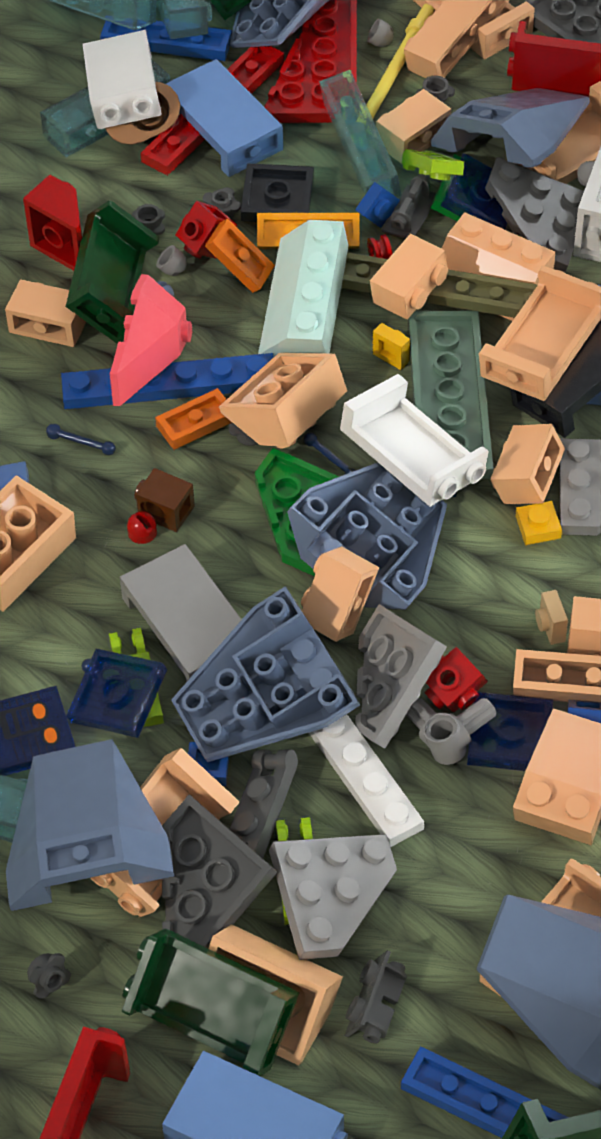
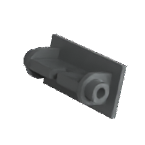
[382,174,436,239]
[344,950,407,1044]

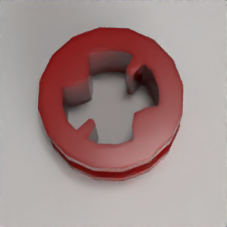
[367,235,393,259]

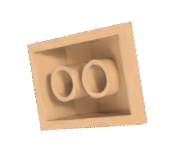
[513,708,601,845]

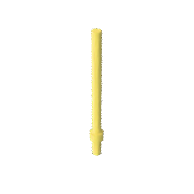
[350,4,434,141]

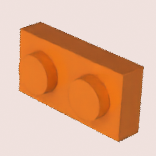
[205,219,275,293]
[155,388,233,450]

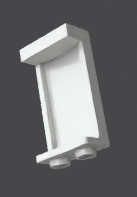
[83,30,162,129]
[573,147,601,262]
[340,374,489,507]

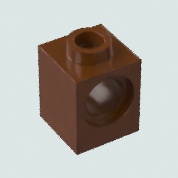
[134,468,195,532]

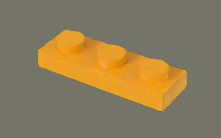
[257,213,360,249]

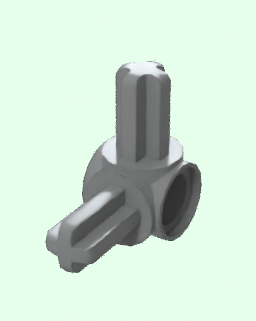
[406,698,497,765]

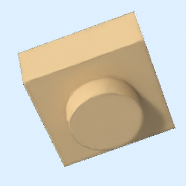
[535,590,568,645]

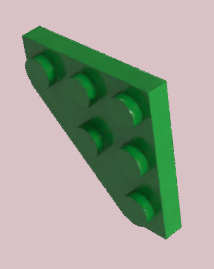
[255,448,340,577]

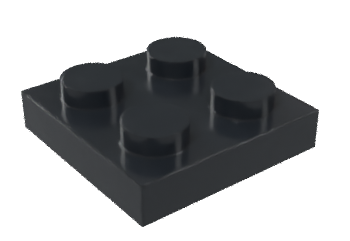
[240,163,314,222]

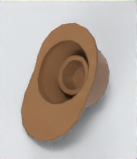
[105,82,180,145]

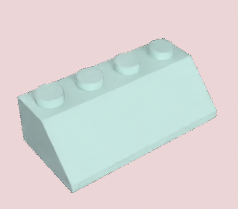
[258,220,349,358]

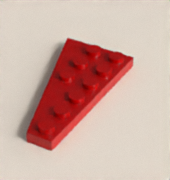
[264,0,357,123]

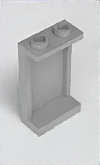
[120,544,242,682]

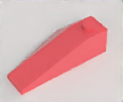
[110,274,192,406]

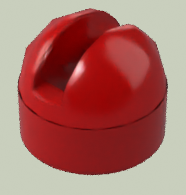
[127,511,157,544]

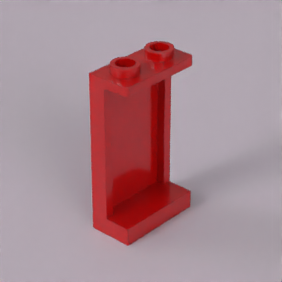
[507,21,601,97]
[40,1026,131,1139]

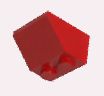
[23,174,82,271]

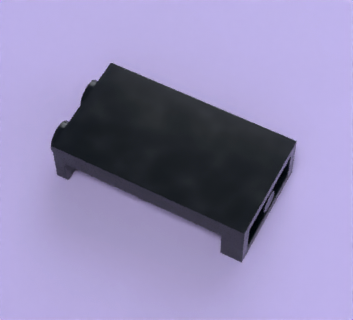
[510,320,601,438]

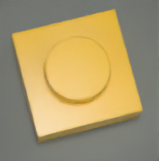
[373,323,410,370]
[515,501,562,545]

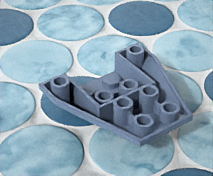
[229,0,329,48]
[431,88,590,168]
[287,462,447,610]
[171,586,360,762]
[6,739,175,911]
[476,895,601,1090]

